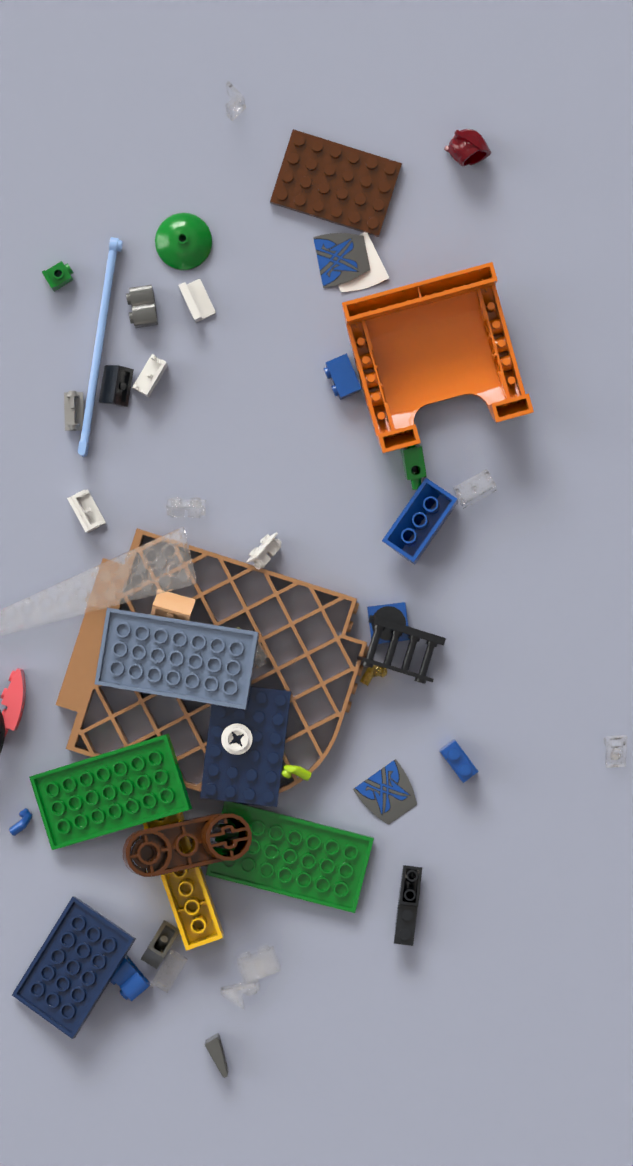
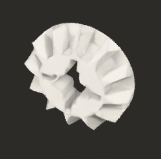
[221,723,253,755]

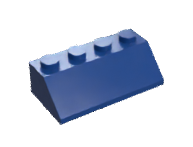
[382,478,458,565]

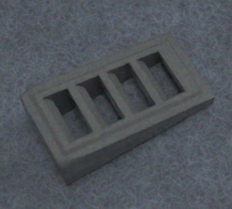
[205,1033,228,1078]

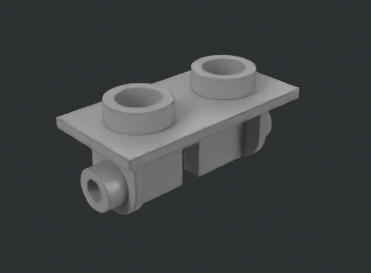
[64,391,84,431]

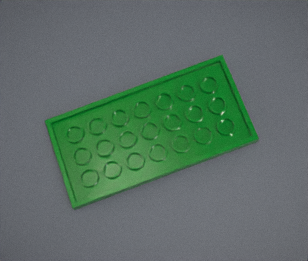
[29,733,192,850]
[206,801,374,913]

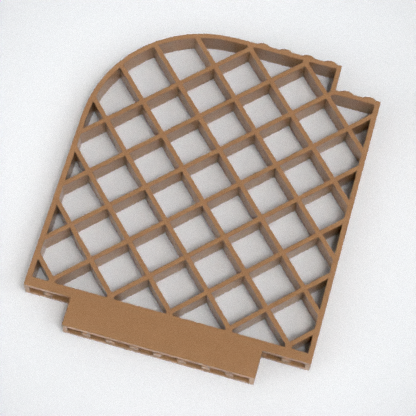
[56,528,369,793]

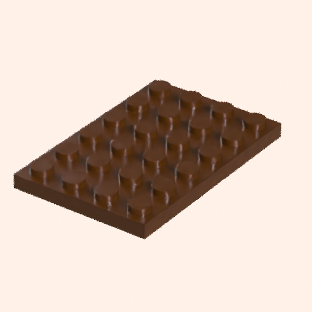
[270,129,402,237]

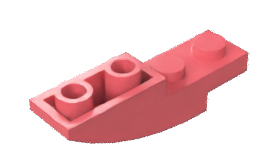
[0,668,26,737]

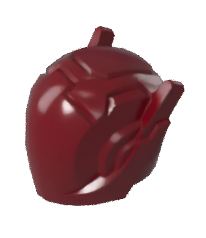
[444,129,491,167]

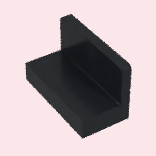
[99,365,134,407]

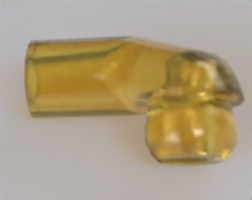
[360,665,387,686]

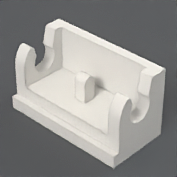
[132,354,168,397]
[67,489,106,533]

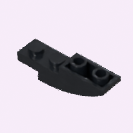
[394,865,422,946]

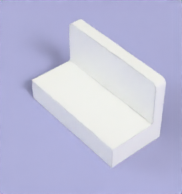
[178,279,216,323]

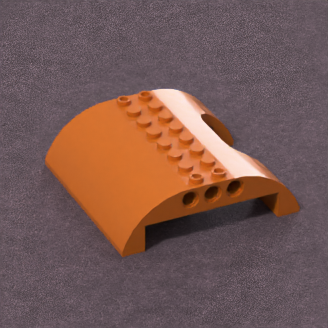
[342,262,534,454]

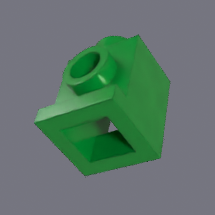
[42,261,74,292]

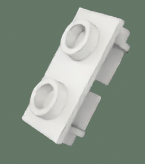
[246,532,282,570]

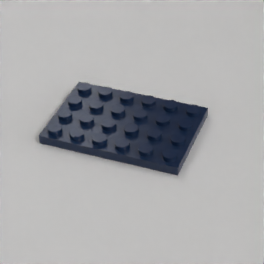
[200,686,291,807]
[12,896,136,1039]

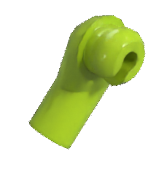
[281,765,312,781]

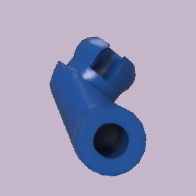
[9,808,32,836]

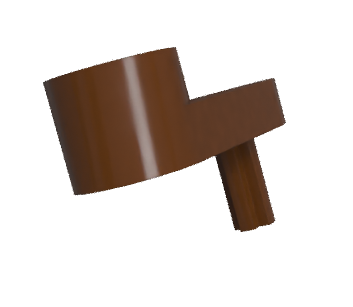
[123,813,252,877]

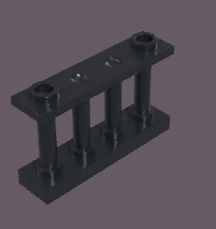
[357,615,446,684]

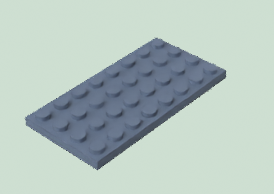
[95,608,259,710]

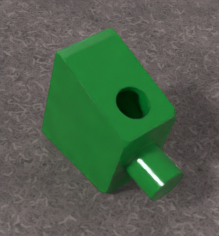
[400,444,427,490]

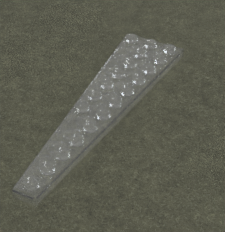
[0,527,198,636]

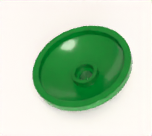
[155,213,212,270]

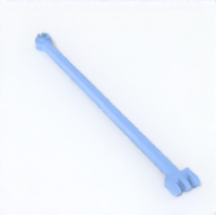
[78,237,123,457]

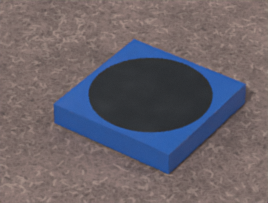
[367,602,410,644]

